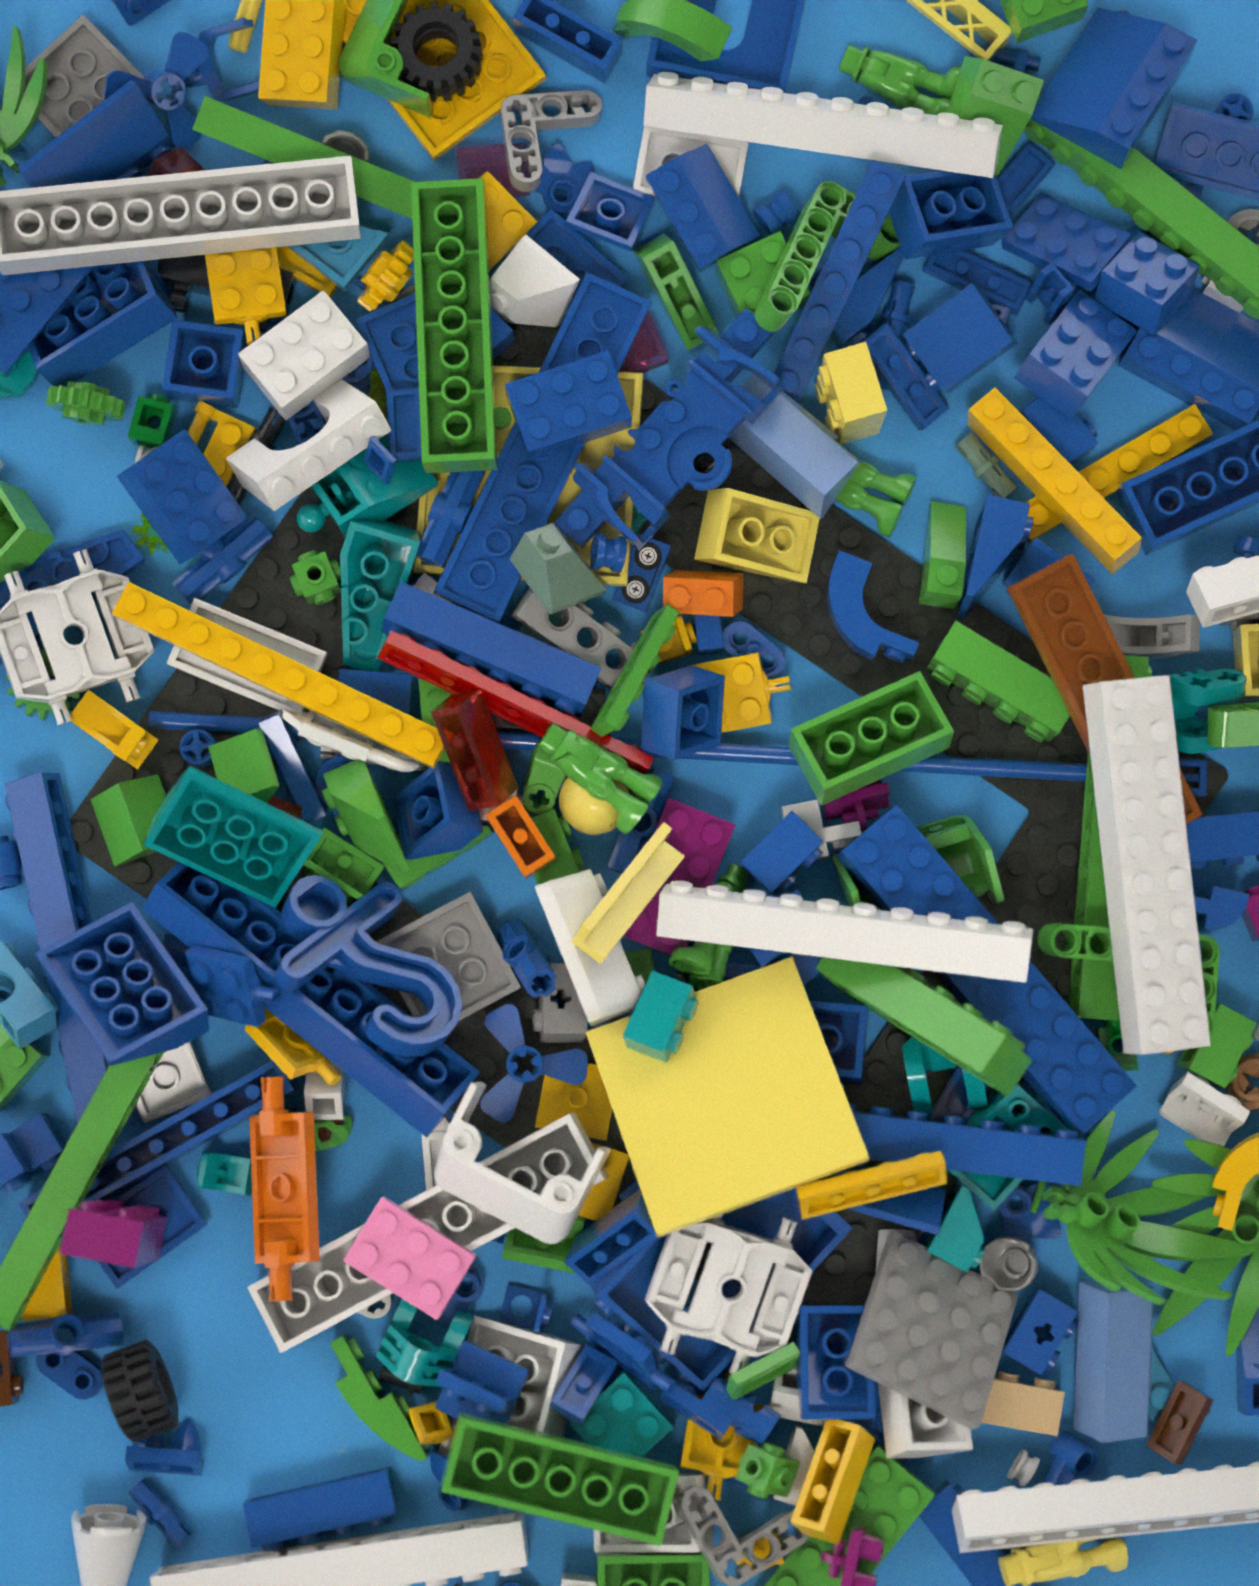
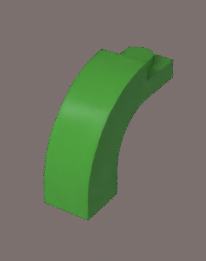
[613,0,733,62]

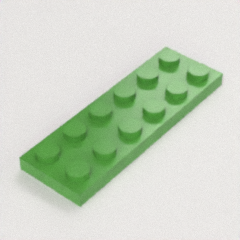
[765,1445,937,1586]

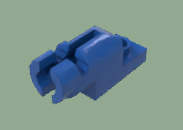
[659,1377,781,1446]

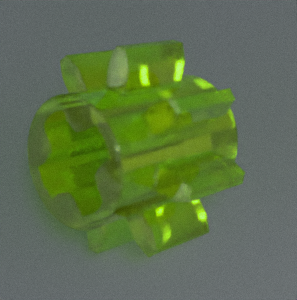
[132,513,169,556]

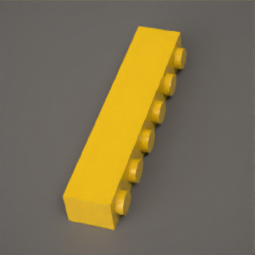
[968,387,1142,575]

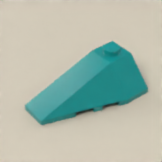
[340,520,420,672]

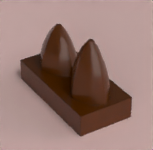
[1146,1380,1214,1465]

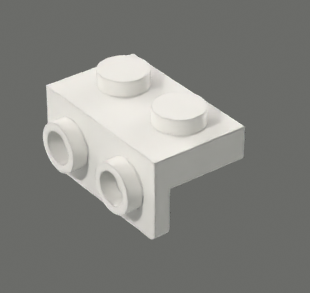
[1159,1072,1251,1146]

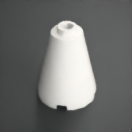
[71,1504,146,1586]

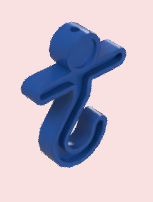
[275,876,462,1057]

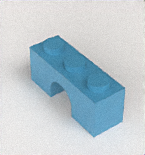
[0,939,58,1049]

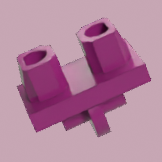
[824,779,890,832]
[820,1526,885,1586]

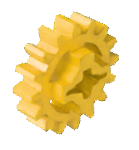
[357,240,414,312]

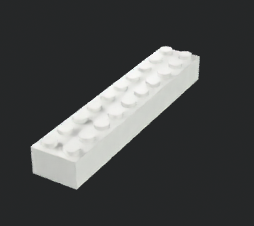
[0,156,361,275]
[1083,675,1210,1055]
[247,1112,609,1353]
[150,1511,530,1586]

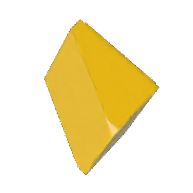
[408,1401,454,1445]

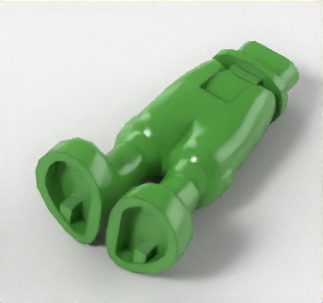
[839,45,961,115]
[835,462,917,538]
[538,723,663,835]
[669,864,750,990]

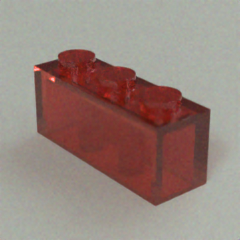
[430,689,519,811]

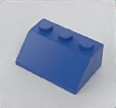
[645,144,761,273]
[833,1161,946,1235]

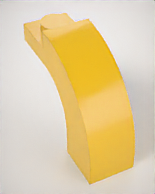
[70,690,159,770]
[1212,1133,1259,1230]

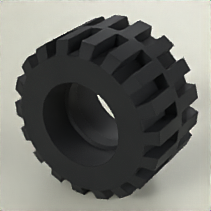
[391,2,482,102]
[101,1339,179,1443]

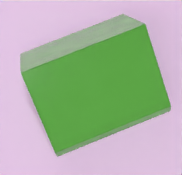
[208,729,279,803]
[90,774,166,867]

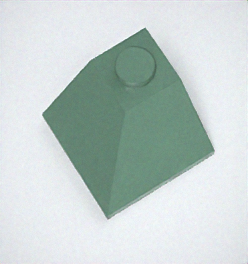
[510,523,607,615]

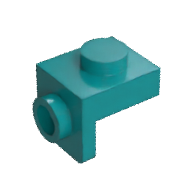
[197,1152,252,1196]

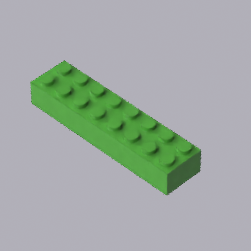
[411,178,498,474]

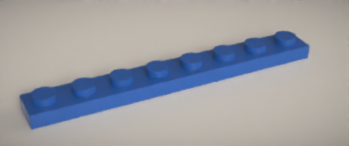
[773,160,906,404]

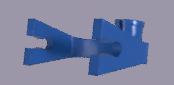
[183,18,259,101]

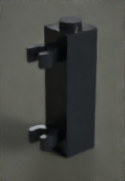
[157,255,297,333]

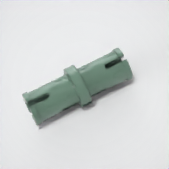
[955,432,1017,498]

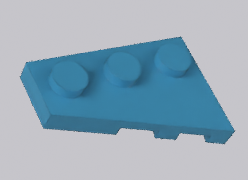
[287,225,389,291]

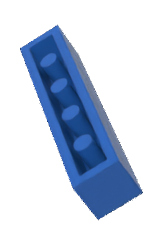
[258,709,328,823]

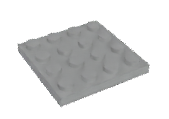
[846,1231,1019,1430]

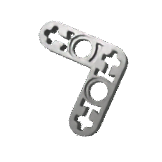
[500,90,602,192]
[677,1485,809,1586]

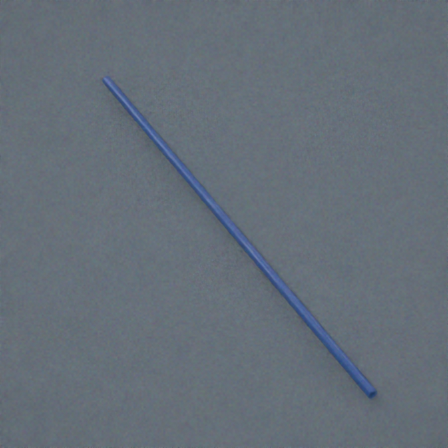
[148,711,1087,782]

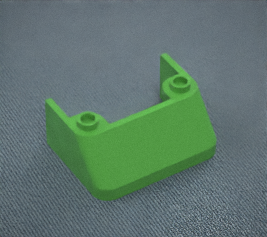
[339,0,433,118]
[833,815,1005,910]

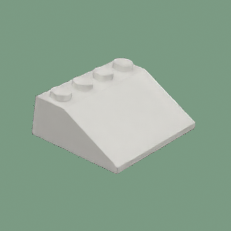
[439,1315,585,1457]

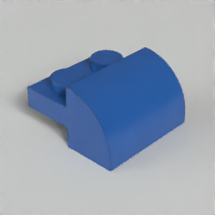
[1194,886,1250,934]

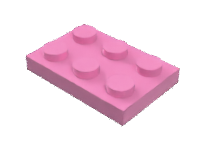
[343,1196,477,1320]

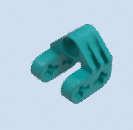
[1169,669,1246,754]
[902,1037,988,1116]
[376,1299,474,1387]

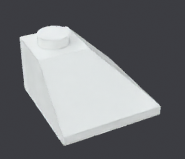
[490,235,580,327]

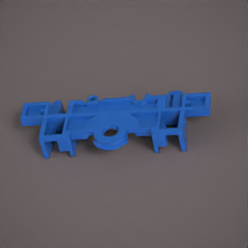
[554,308,783,551]

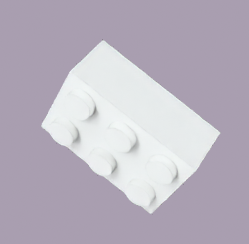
[238,290,370,421]

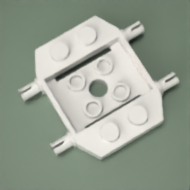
[0,549,155,726]
[645,1214,812,1373]

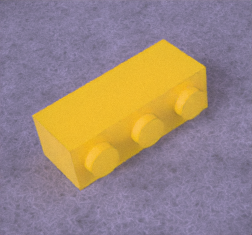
[790,1419,875,1545]

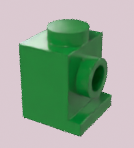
[127,394,177,449]
[1095,1020,1139,1071]

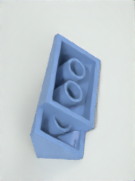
[729,374,861,519]
[1073,1280,1154,1443]

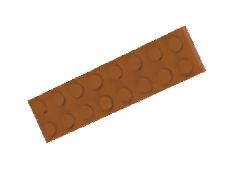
[1007,554,1203,824]

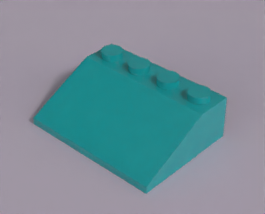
[144,766,323,908]

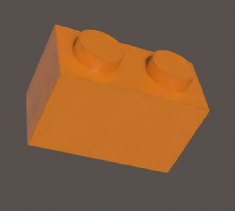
[663,570,743,617]
[485,796,556,879]

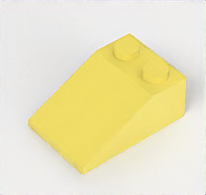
[694,488,820,583]

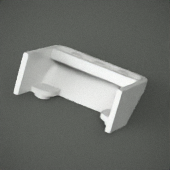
[534,869,645,1029]
[434,1081,611,1244]

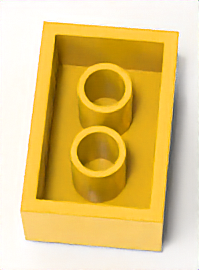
[258,0,346,110]

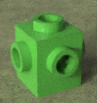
[289,550,341,605]
[735,1441,801,1499]

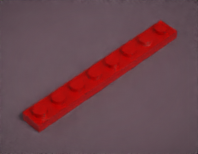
[377,630,654,775]

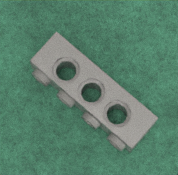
[510,587,650,691]

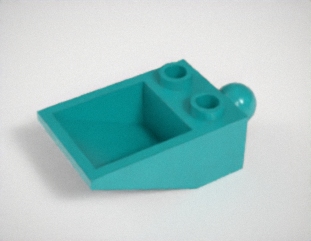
[297,435,439,537]
[947,1083,1068,1211]

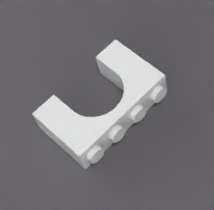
[226,379,392,511]

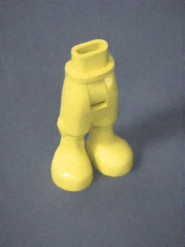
[998,1538,1128,1586]

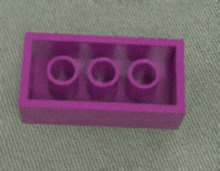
[622,798,736,957]
[60,1198,168,1268]

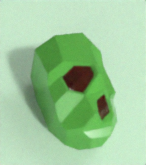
[314,1113,353,1152]

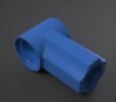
[1041,1431,1098,1486]

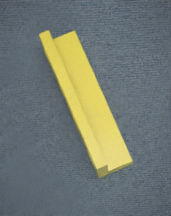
[906,0,1012,61]
[571,822,685,964]

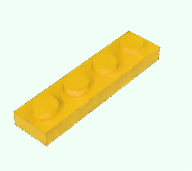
[796,1151,947,1220]

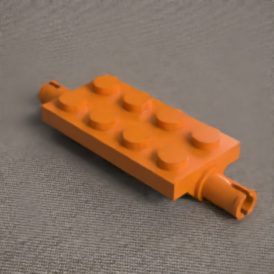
[249,1077,320,1301]

